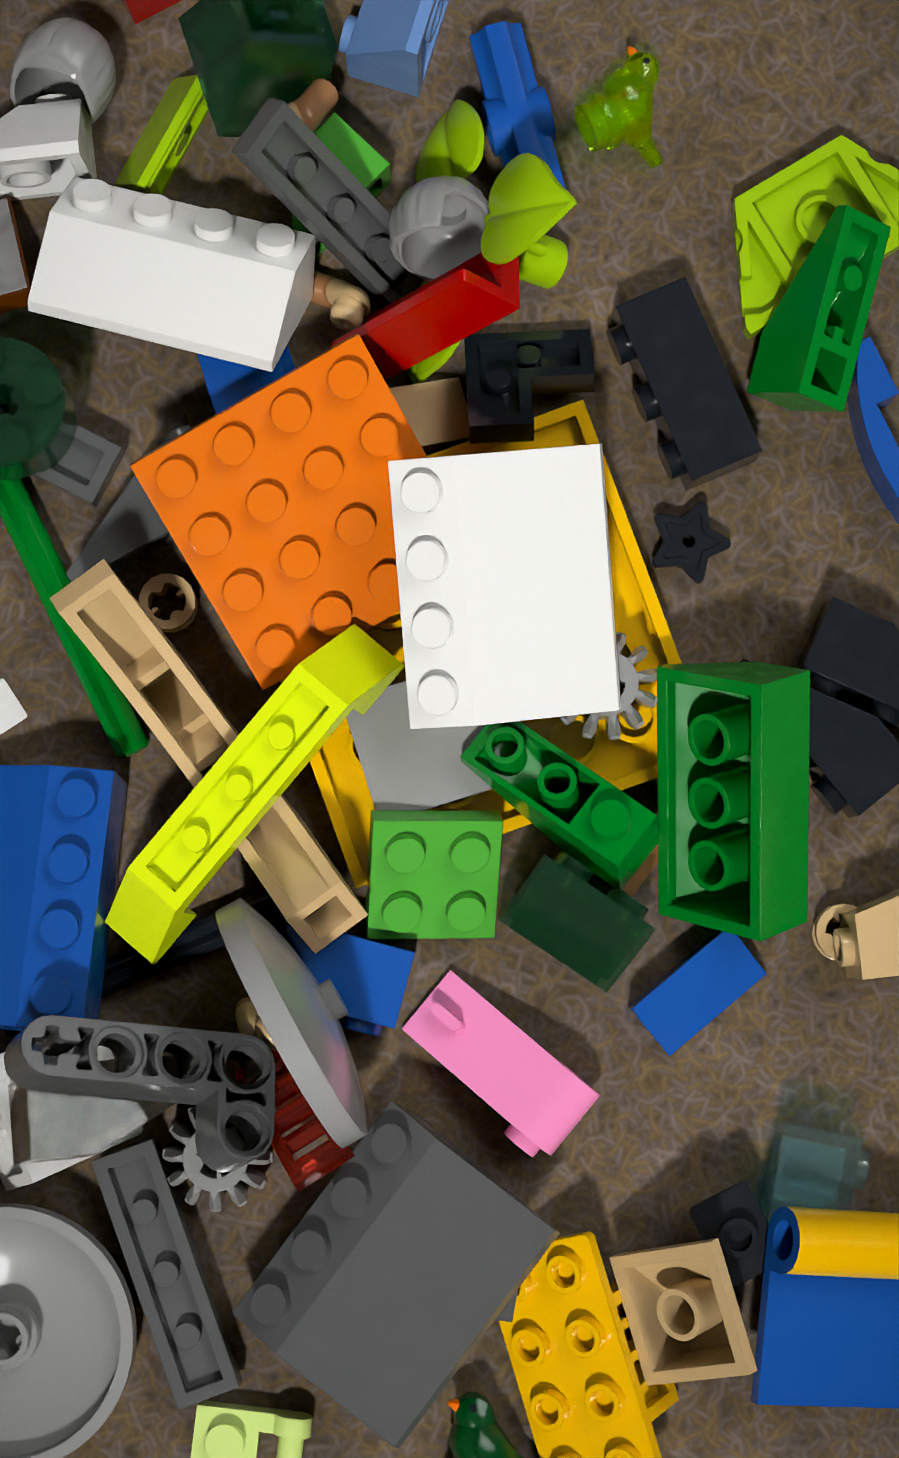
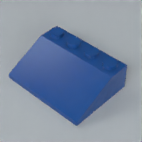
[0,765,127,1031]

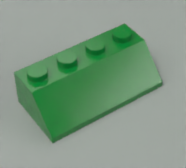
[657,662,810,942]

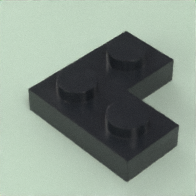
[464,329,594,444]

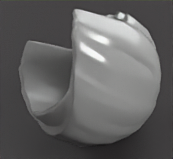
[9,17,116,124]
[388,175,490,282]

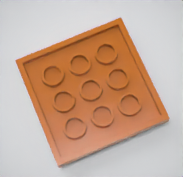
[129,333,427,690]

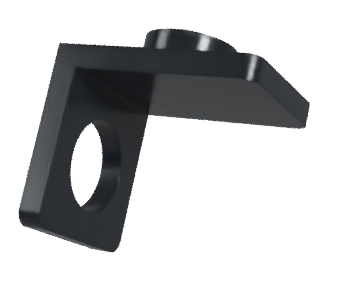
[689,1181,769,1288]

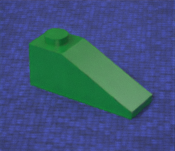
[747,205,891,412]

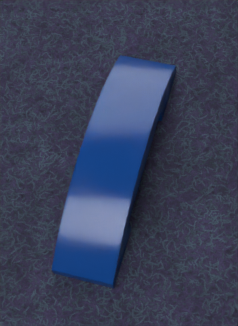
[847,337,899,524]

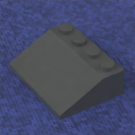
[232,1100,560,1448]

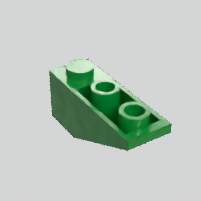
[460,721,659,892]

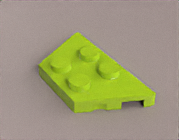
[731,135,899,340]

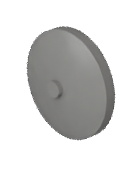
[215,898,368,1148]
[0,1203,137,1458]

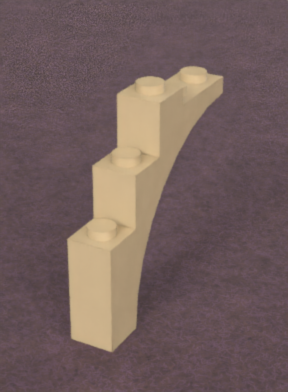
[49,559,368,954]

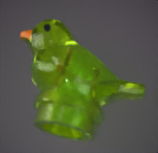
[574,46,663,169]

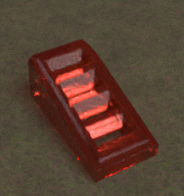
[235,1050,355,1192]

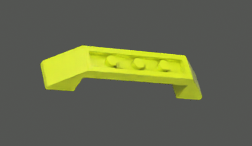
[105,624,405,964]

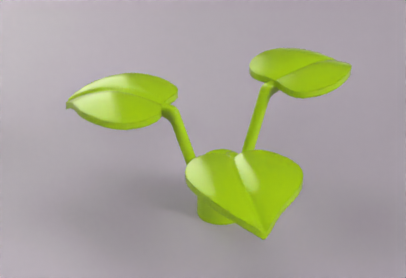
[406,99,577,384]

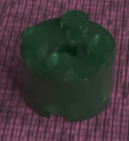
[0,338,77,481]

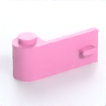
[402,970,600,1158]

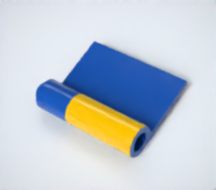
[751,1206,899,1408]

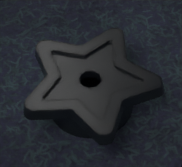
[651,502,731,584]

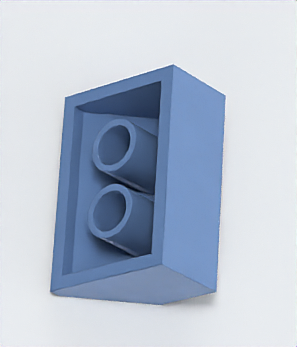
[339,0,450,97]

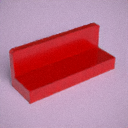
[331,252,520,381]

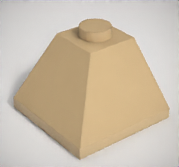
[609,1238,757,1386]

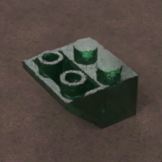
[178,0,337,137]
[497,851,656,993]

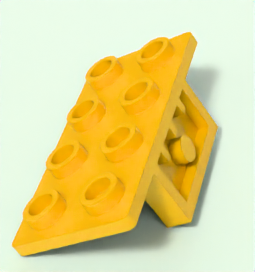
[499,1231,679,1458]

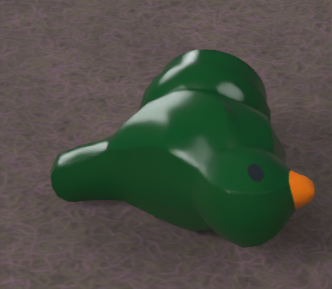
[447,1392,525,1458]

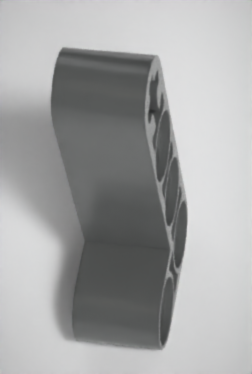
[4,1015,275,1173]

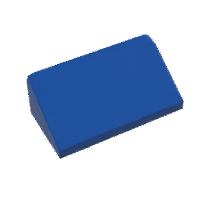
[628,930,766,1056]

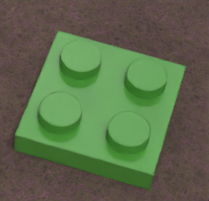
[365,810,503,939]

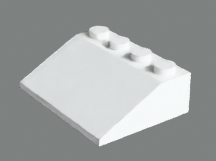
[388,443,621,729]

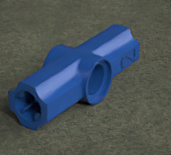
[469,21,566,189]

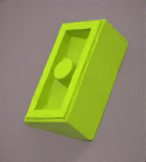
[115,74,214,195]

